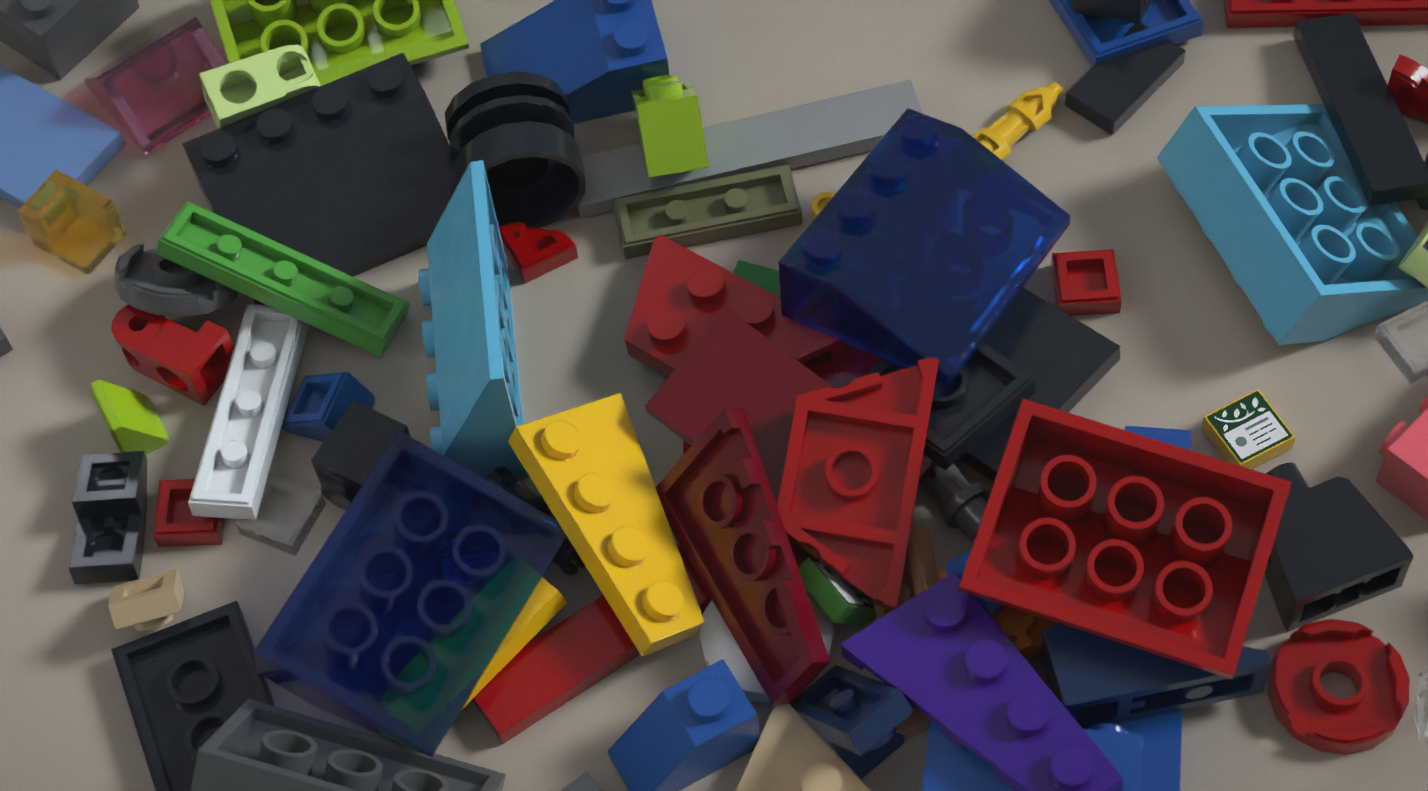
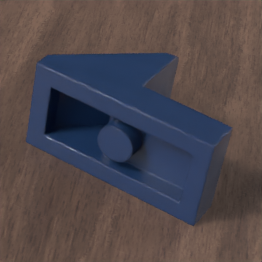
[790,665,914,779]

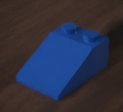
[480,0,669,124]

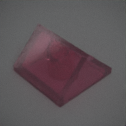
[84,17,226,155]

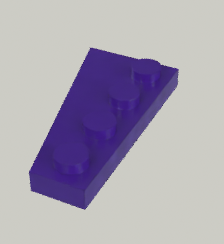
[840,572,1123,791]

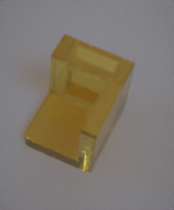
[17,169,127,274]

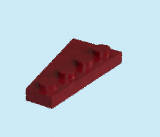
[656,407,831,705]

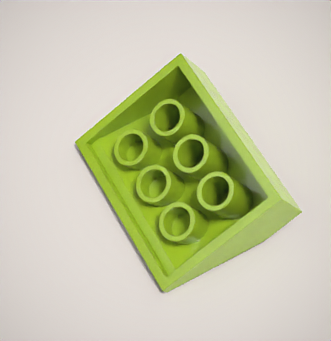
[210,0,469,86]

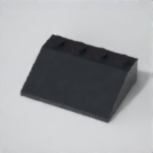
[182,53,457,305]

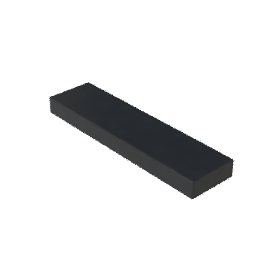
[1293,13,1428,206]

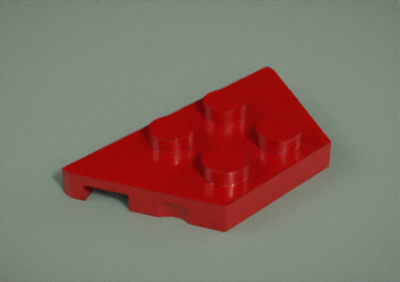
[624,234,849,377]
[777,357,939,612]

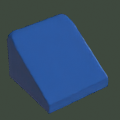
[281,372,375,442]

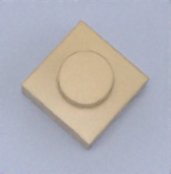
[108,569,185,631]

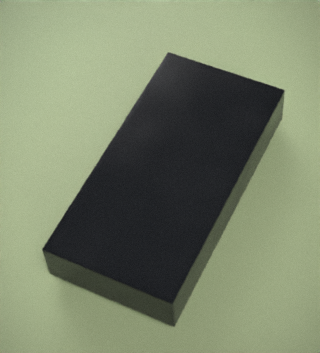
[1065,23,1186,135]

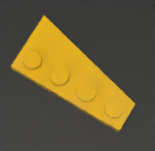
[508,393,705,657]

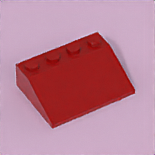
[959,399,1292,679]

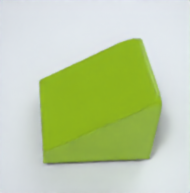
[89,379,170,455]

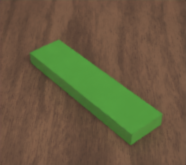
[156,201,410,357]

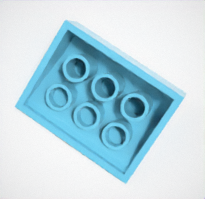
[1157,104,1428,345]
[418,160,529,488]

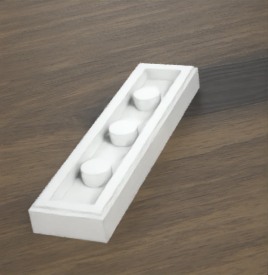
[188,304,309,520]

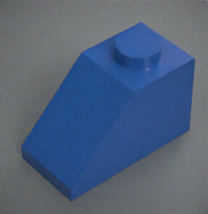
[607,659,760,791]

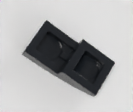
[68,451,147,585]

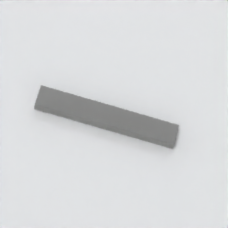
[577,80,927,219]

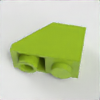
[631,75,709,178]

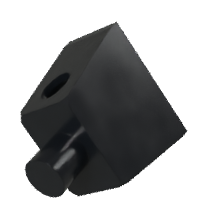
[1264,462,1414,632]

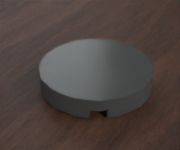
[115,244,238,317]

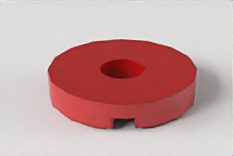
[1267,619,1410,755]

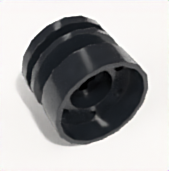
[445,71,586,228]

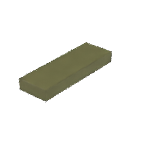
[613,164,803,259]

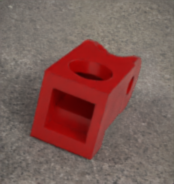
[111,304,234,406]

